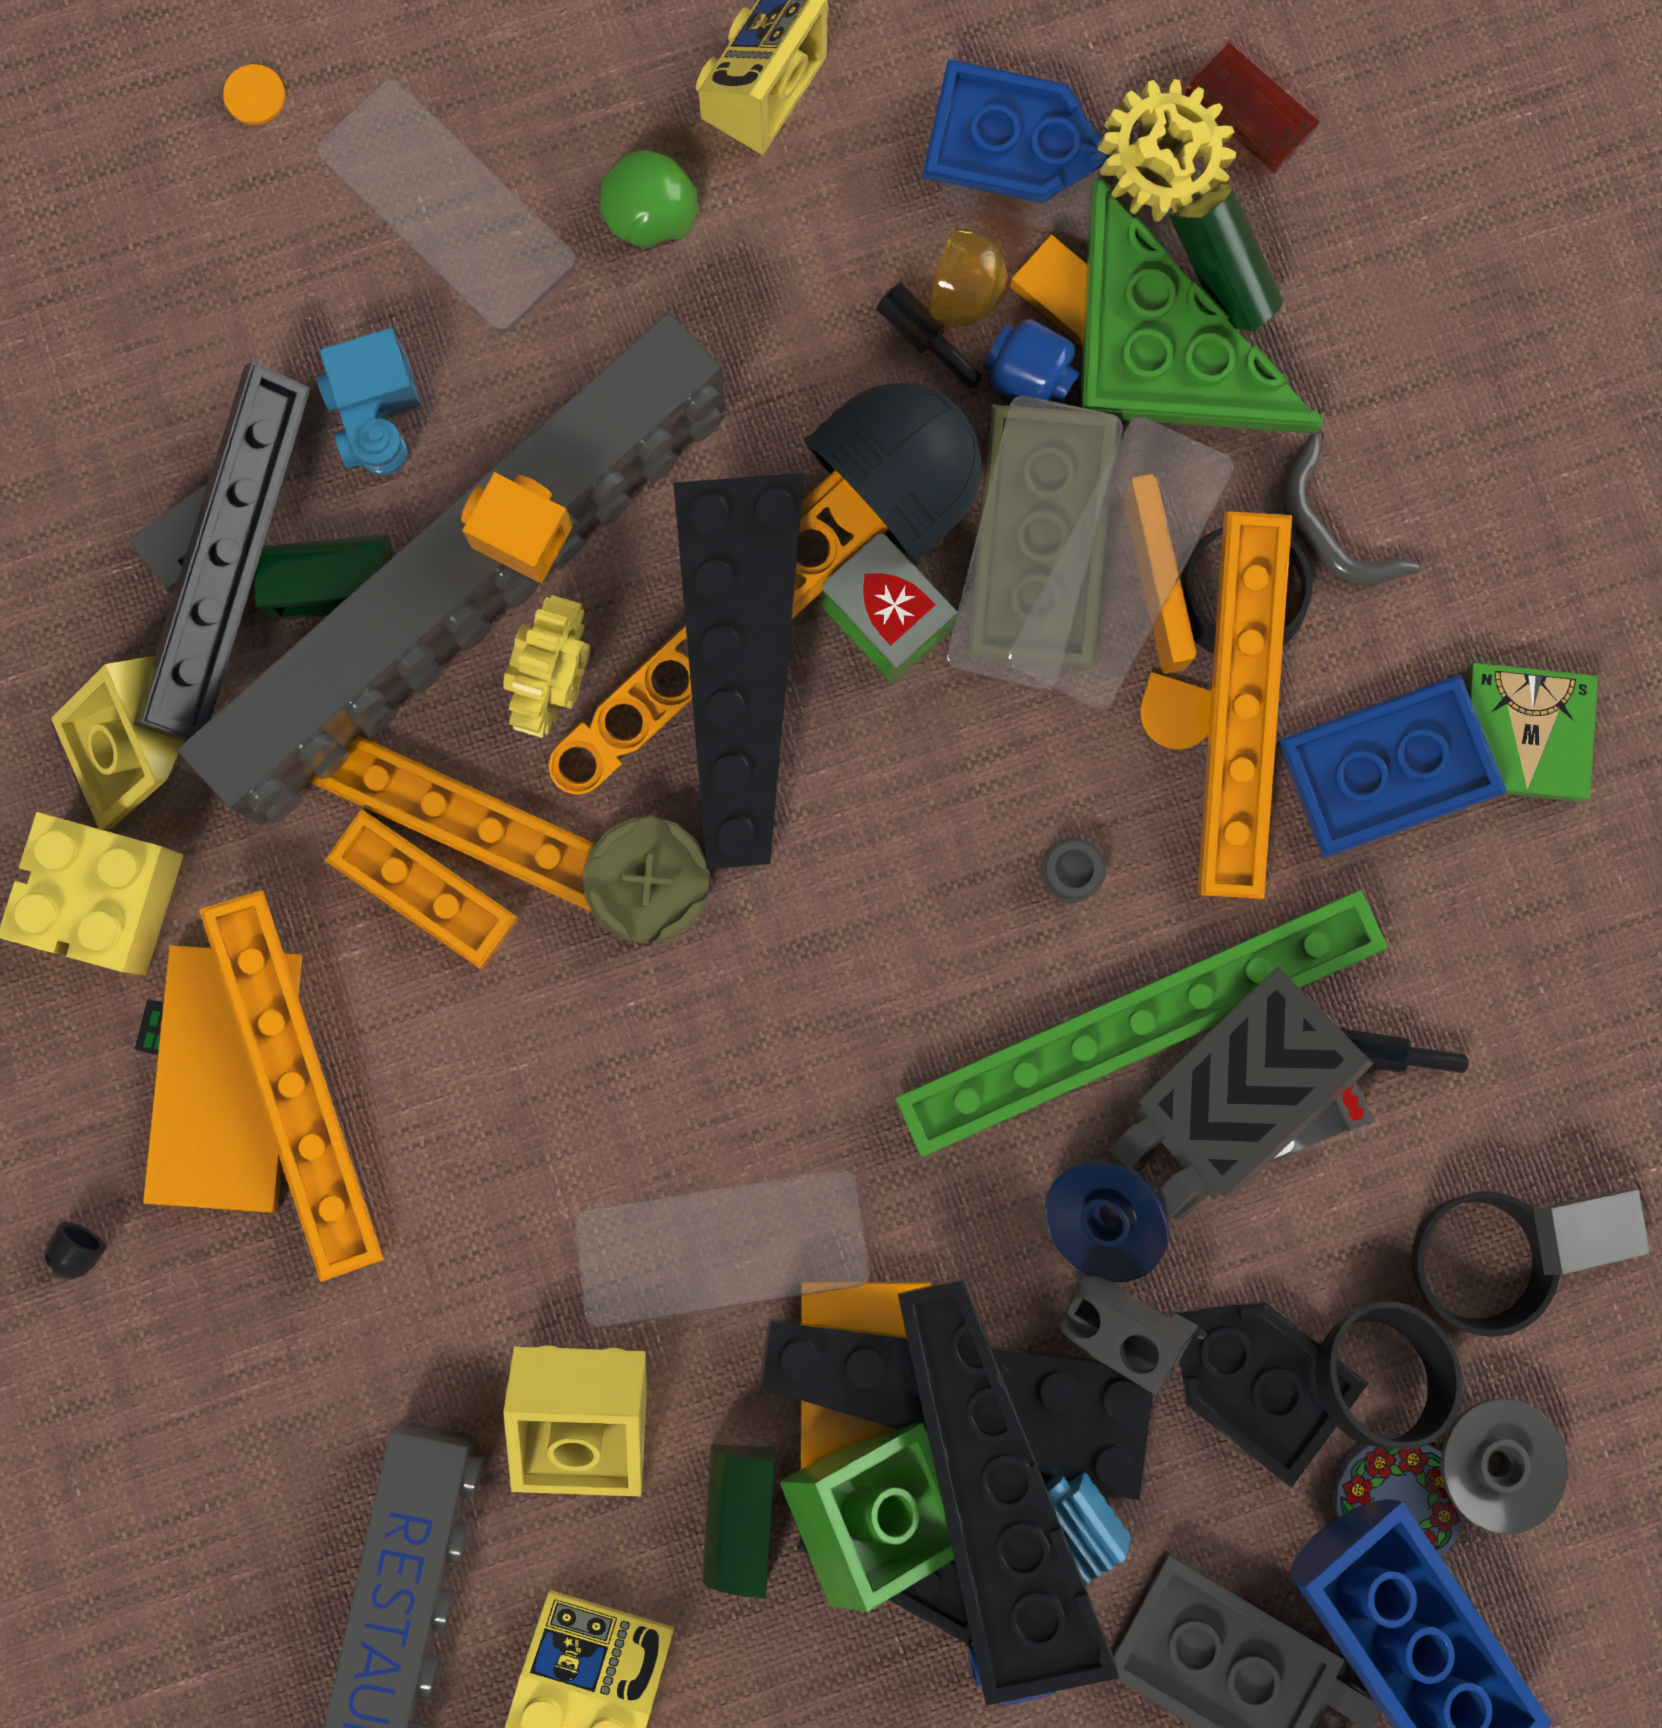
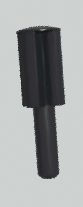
[876,282,982,388]
[1340,1027,1469,1073]

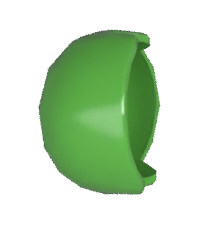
[599,150,698,249]

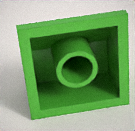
[779,1423,954,1612]

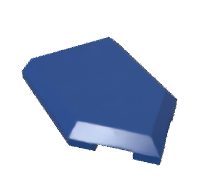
[922,59,1111,203]

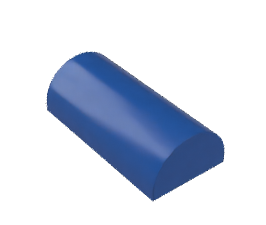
[1291,1499,1552,1728]

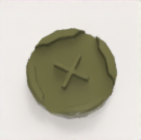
[582,816,710,943]

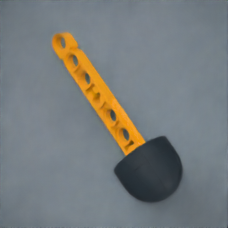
[548,383,981,795]

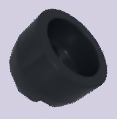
[44,1222,105,1280]

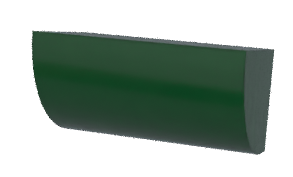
[1169,184,1283,332]
[254,534,392,621]
[702,1444,775,1599]

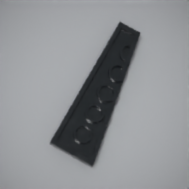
[673,473,803,870]
[898,1279,1119,1706]
[759,1318,1152,1500]

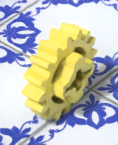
[1098,79,1236,222]
[503,595,590,738]

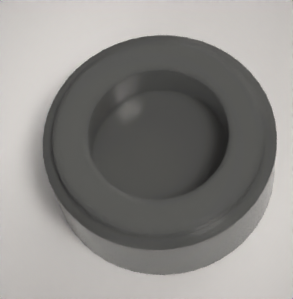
[1040,838,1106,903]

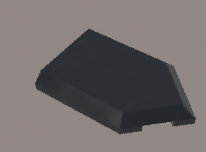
[1173,1301,1369,1488]

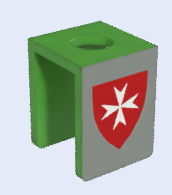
[822,533,958,684]

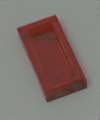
[1185,43,1320,173]

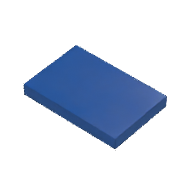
[1277,674,1507,859]

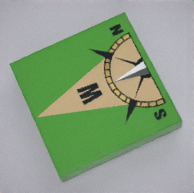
[1465,663,1598,802]

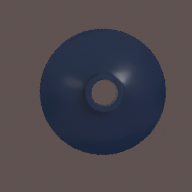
[1044,1161,1170,1282]

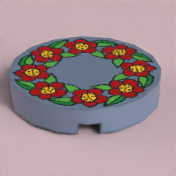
[1331,1433,1464,1556]

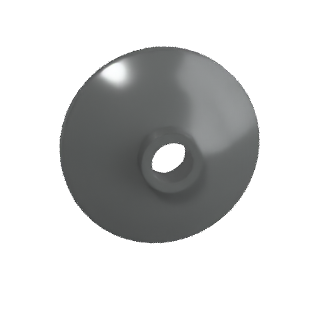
[1441,1398,1568,1534]

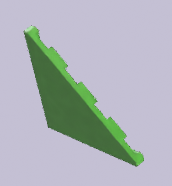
[1080,179,1323,434]

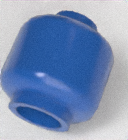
[983,319,1080,409]

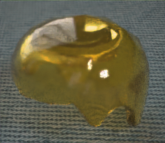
[929,228,1008,326]

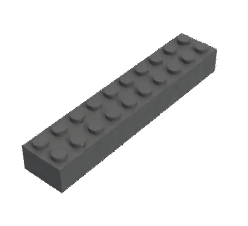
[177,312,725,826]

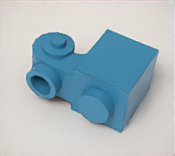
[316,328,421,476]

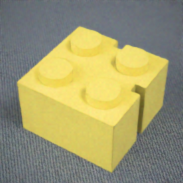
[0,812,184,976]

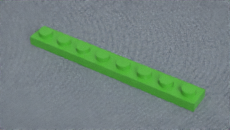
[894,890,1388,1158]

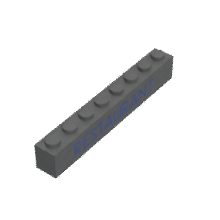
[324,1421,484,1728]

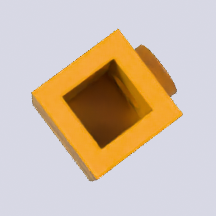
[461,472,573,584]

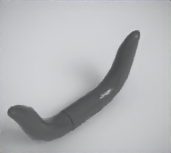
[1282,433,1422,586]

